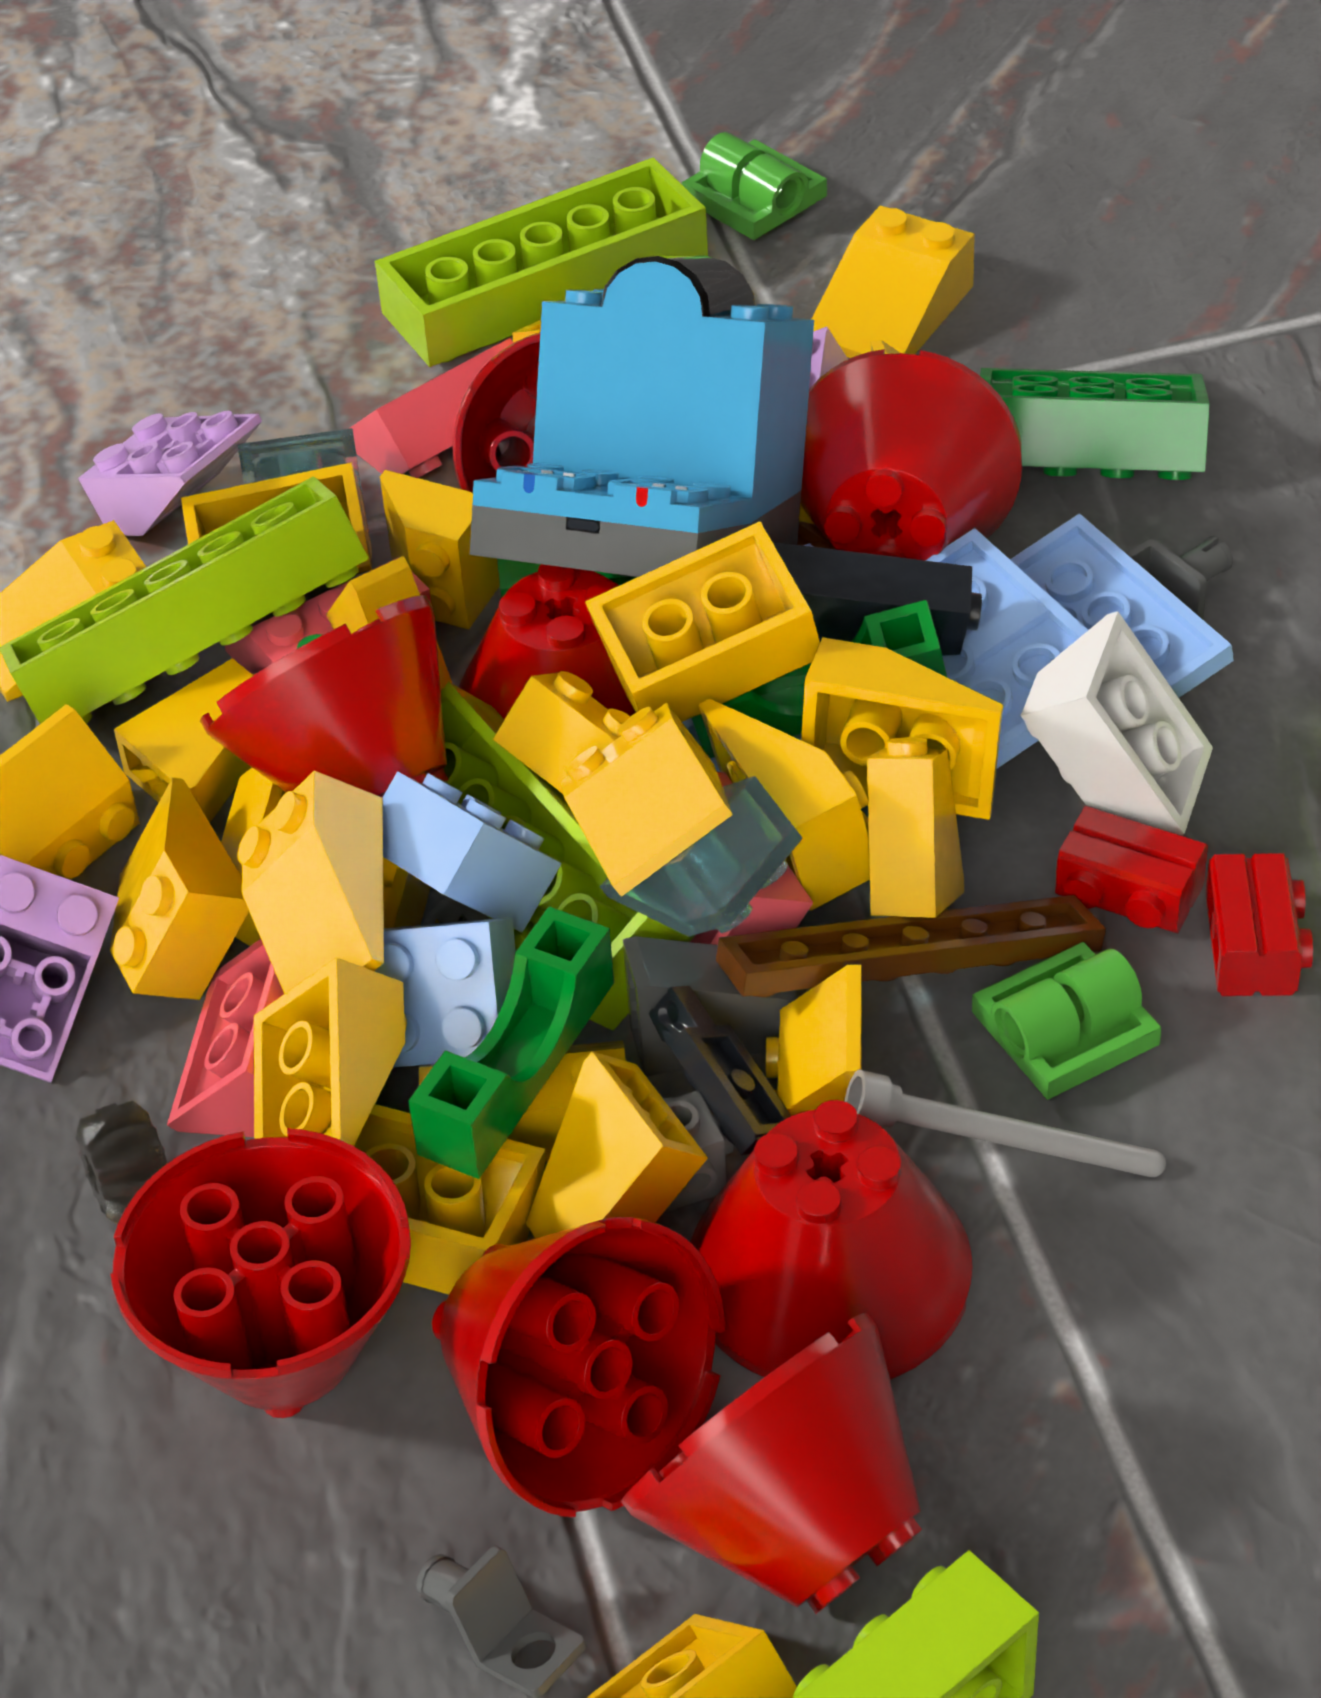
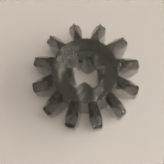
[76,1100,168,1224]

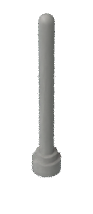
[844,1069,1166,1177]

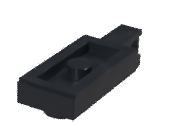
[648,986,791,1155]

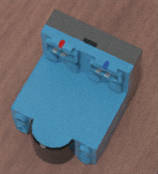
[470,256,814,577]

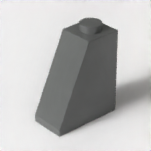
[623,936,807,1077]

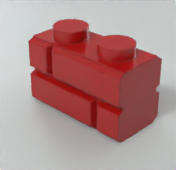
[1055,806,1208,934]
[1205,853,1313,996]

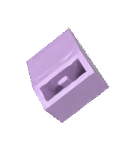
[78,411,262,536]
[0,855,119,1083]

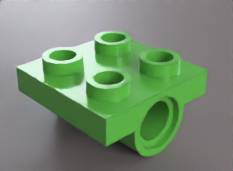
[681,132,827,240]
[972,942,1161,1100]

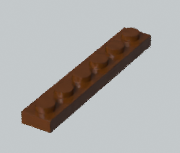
[716,895,1106,997]

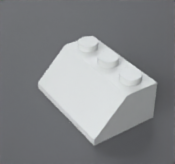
[1021,611,1213,835]

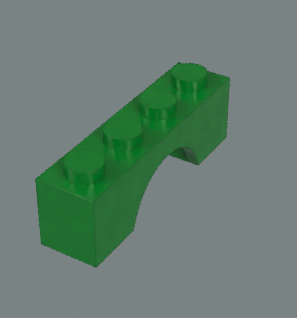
[692,600,947,758]
[409,906,614,1179]

